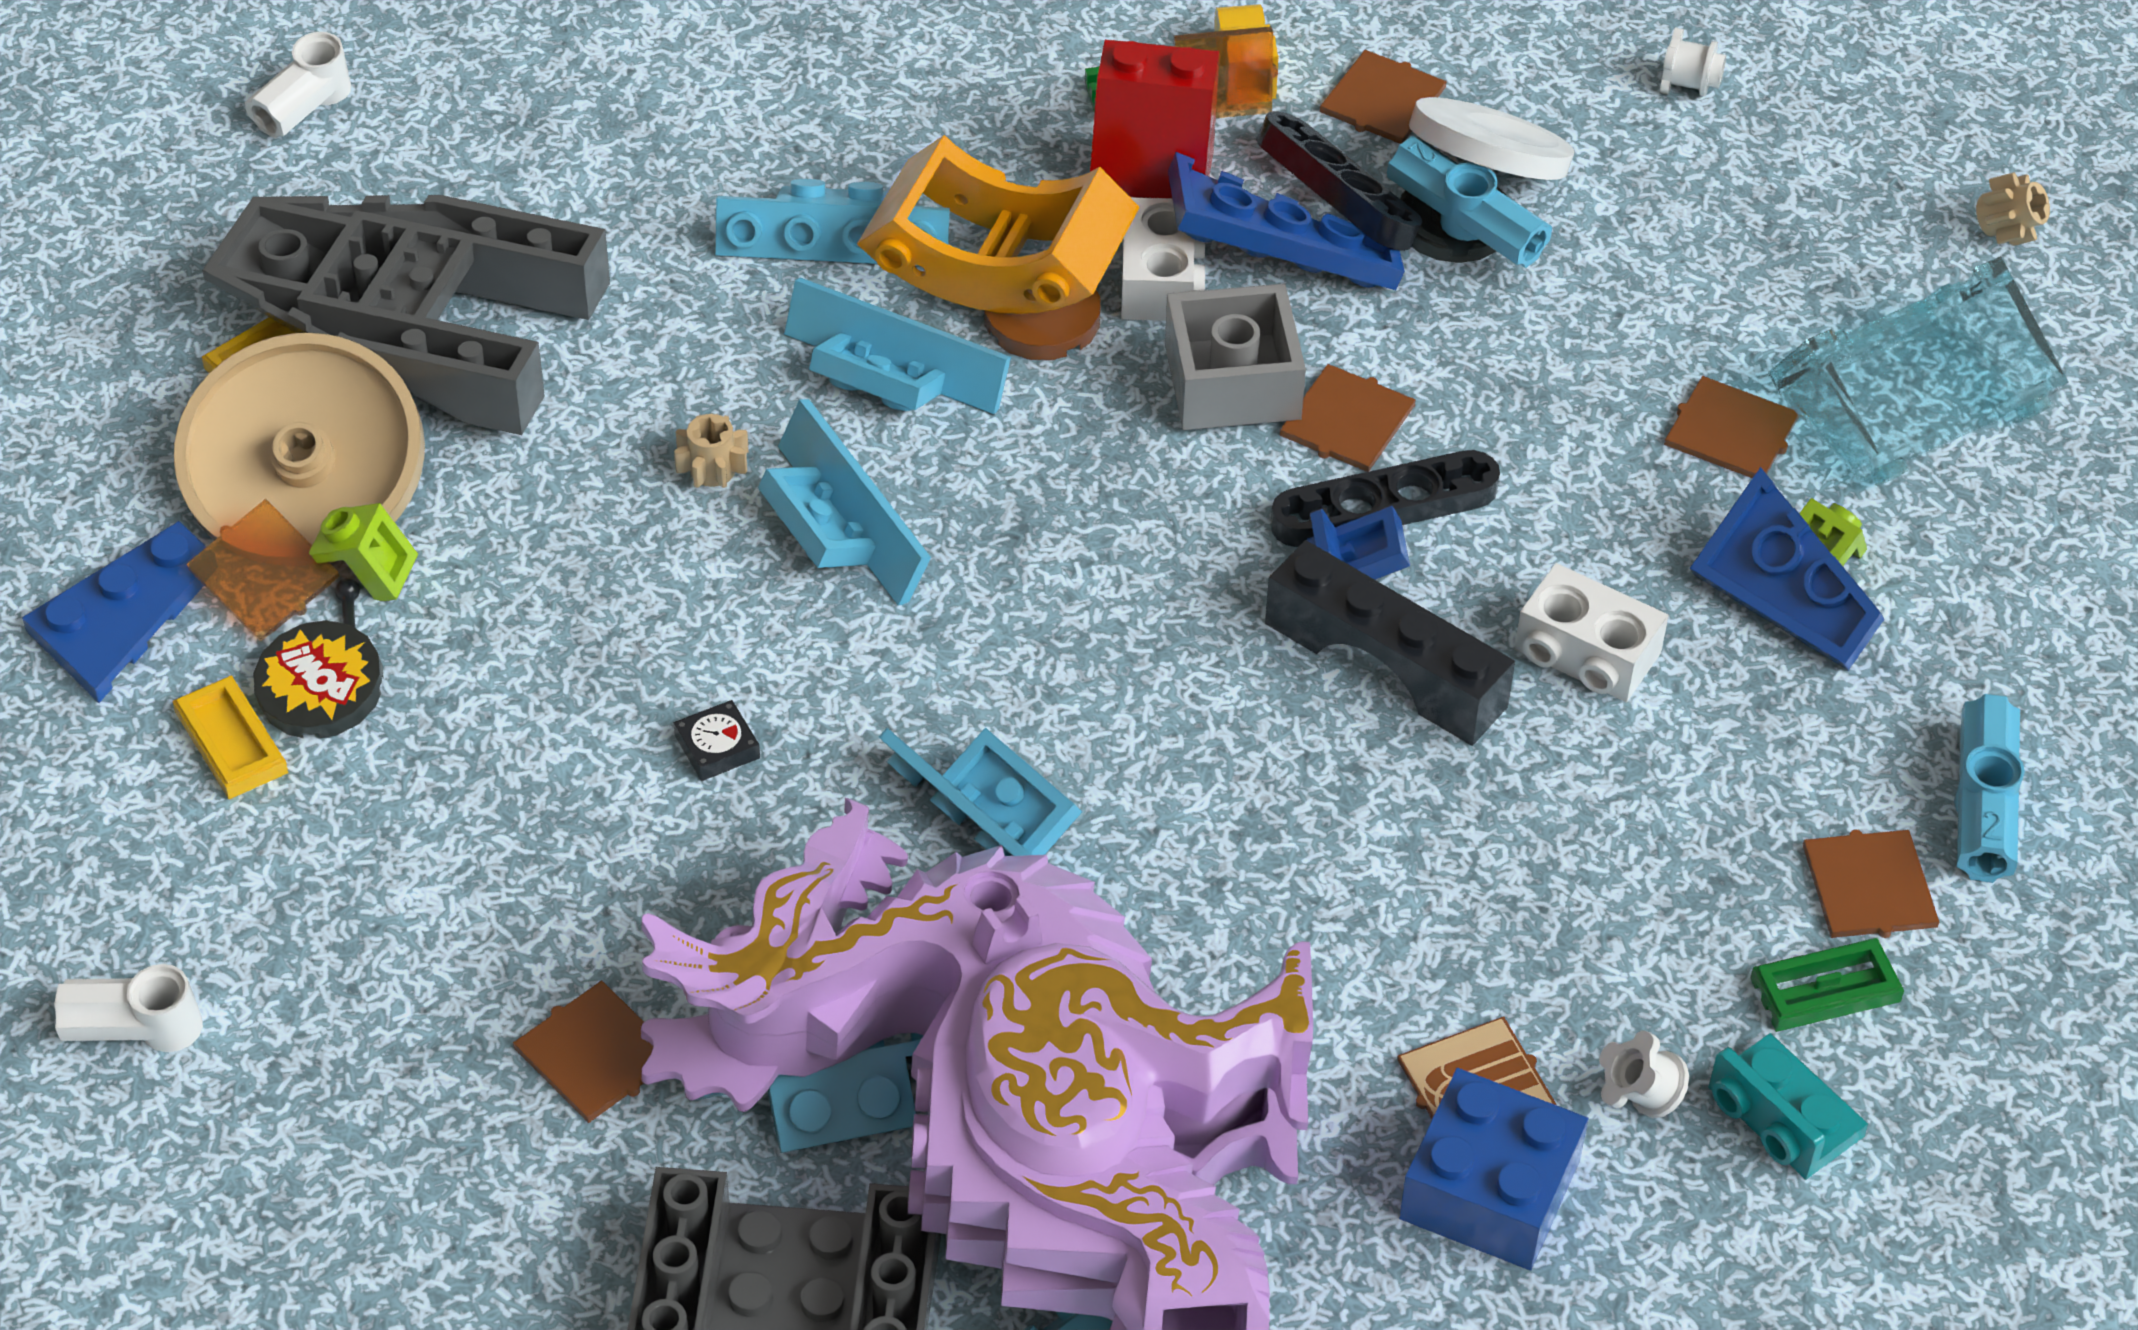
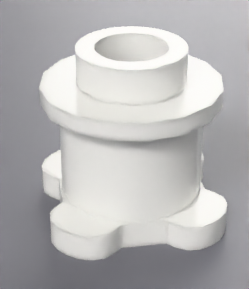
[1660,27,1726,97]
[1599,1031,1689,1118]

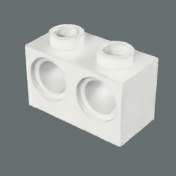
[1121,197,1205,321]
[1514,563,1669,702]

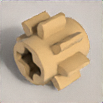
[1976,172,2050,246]
[674,414,749,488]

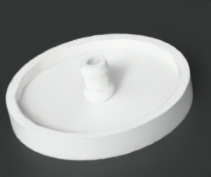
[1409,97,1575,180]

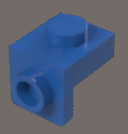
[1307,506,1410,580]

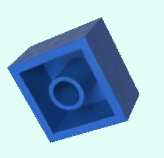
[1399,1068,1589,1271]

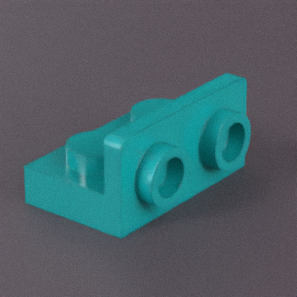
[1708,1033,1868,1180]

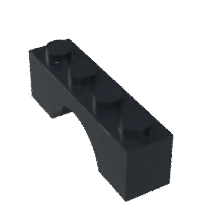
[1265,540,1515,746]

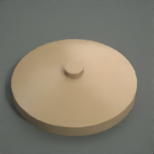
[174,333,425,568]

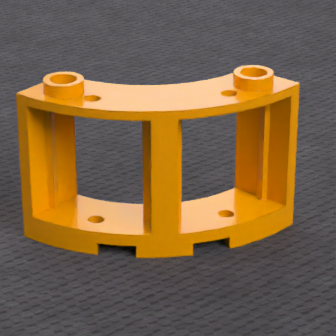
[857,135,1140,314]

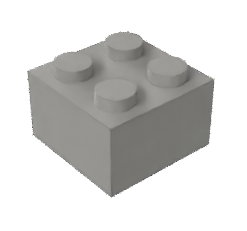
[1165,284,1306,430]

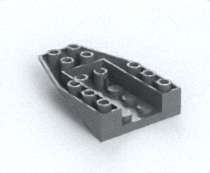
[627,1167,941,1330]

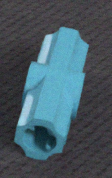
[1387,136,1552,268]
[1954,694,2025,883]

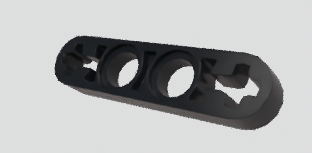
[1256,111,1423,251]
[1270,450,1500,547]

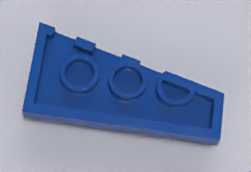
[1168,152,1405,291]

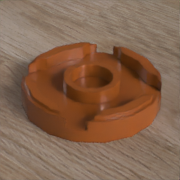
[984,289,1100,360]

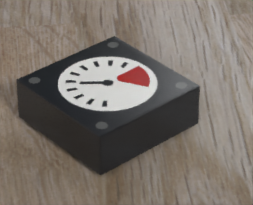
[673,700,760,781]

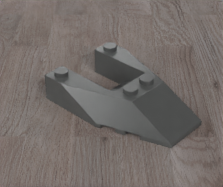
[202,195,610,435]

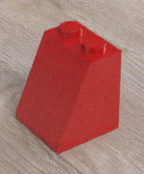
[1090,39,1220,199]

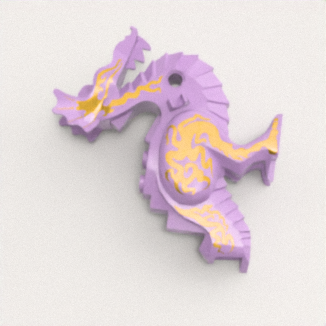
[641,798,1313,1330]

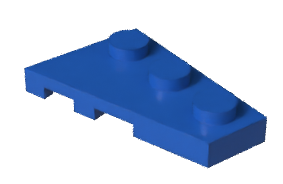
[1690,467,1884,671]
[22,521,219,703]

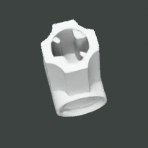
[245,32,351,139]
[54,964,203,1052]

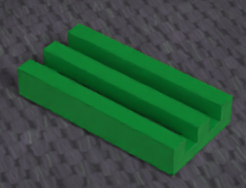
[1750,938,1904,1032]

